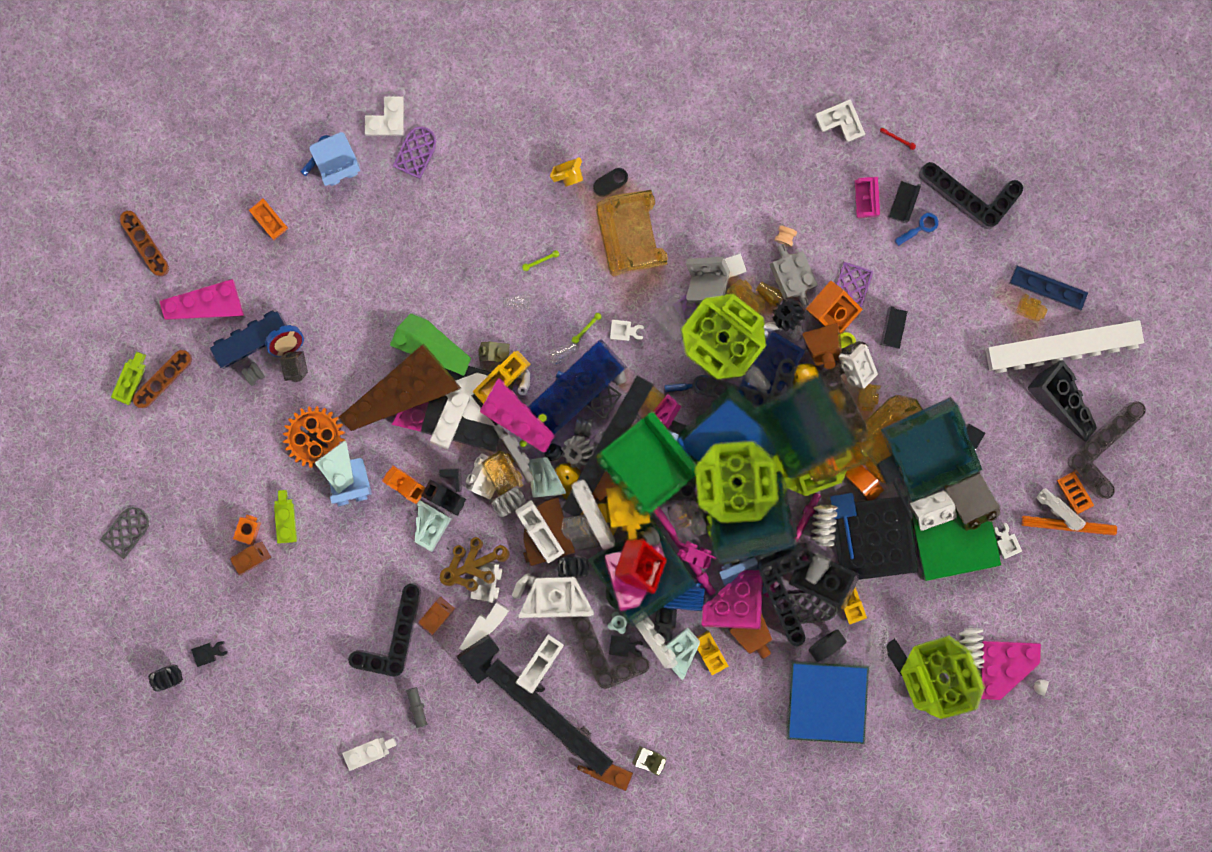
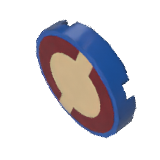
[265,325,304,357]

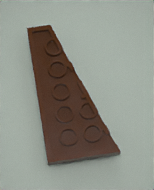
[339,344,461,431]

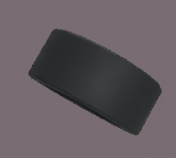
[808,629,847,662]

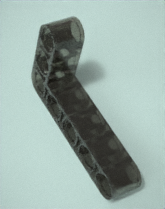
[816,341,869,443]
[1067,401,1146,499]
[570,616,650,689]

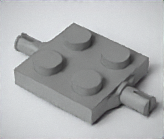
[769,244,818,307]
[493,424,534,483]

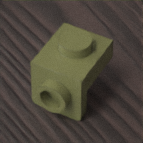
[478,341,510,363]
[632,746,666,776]

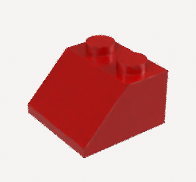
[614,539,667,593]

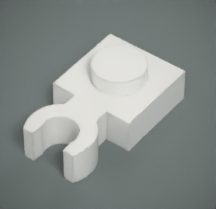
[610,320,644,341]
[994,523,1022,559]

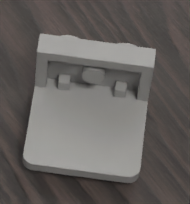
[686,257,730,303]

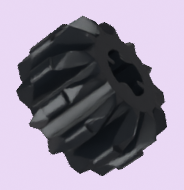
[772,298,805,331]
[557,557,590,578]
[148,664,183,692]

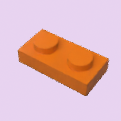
[249,198,289,240]

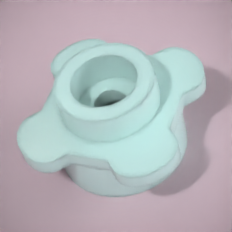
[608,612,630,634]

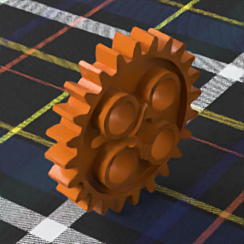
[283,406,346,468]

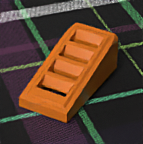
[1056,471,1094,514]

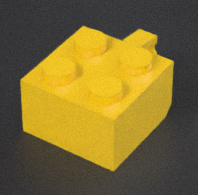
[606,487,650,540]

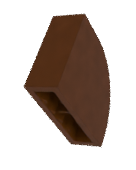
[523,497,575,566]

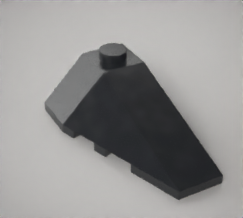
[1027,360,1097,442]

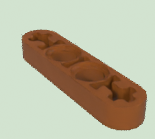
[120,211,169,277]
[133,350,192,409]

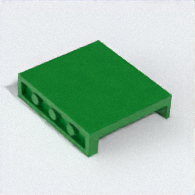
[596,411,696,518]
[911,511,1002,581]

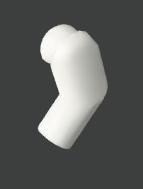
[764,322,782,338]
[518,370,530,395]
[512,573,536,599]

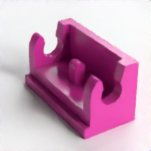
[855,177,880,218]

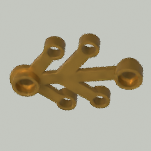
[439,537,510,592]

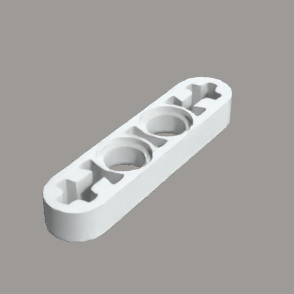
[572,480,615,550]

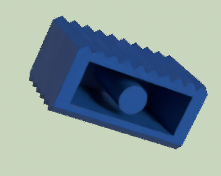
[664,583,705,611]

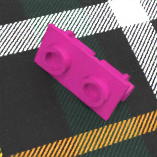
[678,541,717,569]

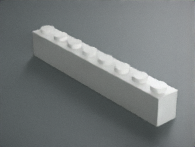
[985,320,1144,374]

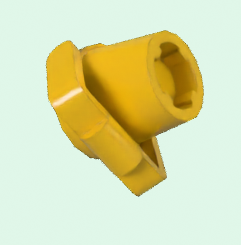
[549,157,583,187]

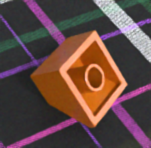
[806,281,863,335]

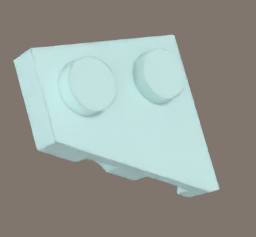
[315,440,354,494]
[528,457,566,498]
[415,500,452,552]
[666,628,700,680]

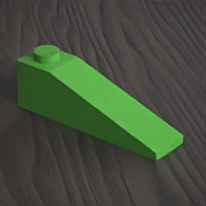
[390,313,471,376]

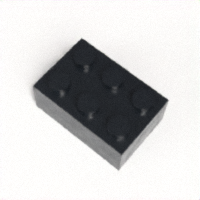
[789,551,861,609]

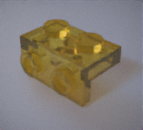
[727,278,766,314]
[481,450,523,496]

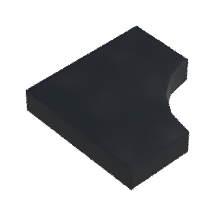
[457,634,500,684]

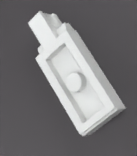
[1036,488,1086,531]
[342,737,397,771]

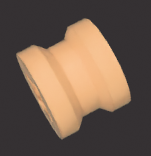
[774,225,797,247]

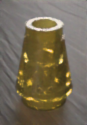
[755,281,784,307]

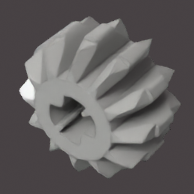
[561,435,594,468]
[492,487,526,517]

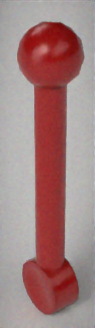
[880,128,916,150]

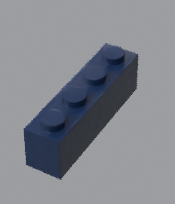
[210,310,287,369]

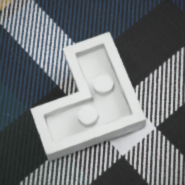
[365,97,404,136]
[815,99,865,143]

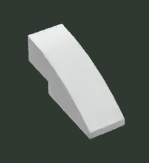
[515,500,564,563]
[459,602,510,650]
[516,634,564,693]

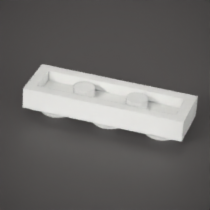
[430,391,470,450]
[635,617,678,668]

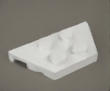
[519,577,594,618]

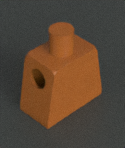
[802,323,842,369]
[230,541,272,576]
[417,596,456,636]
[728,613,772,659]

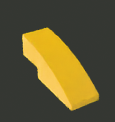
[472,351,531,404]

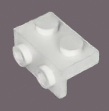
[910,491,957,531]

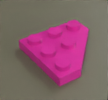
[604,543,665,611]
[702,570,763,629]
[981,641,1041,700]

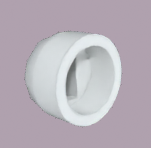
[1033,679,1049,696]

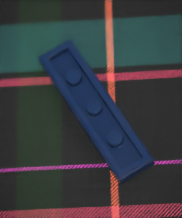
[1009,265,1088,311]

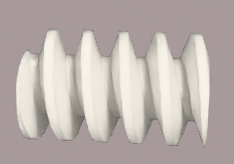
[810,505,838,546]
[959,628,984,668]

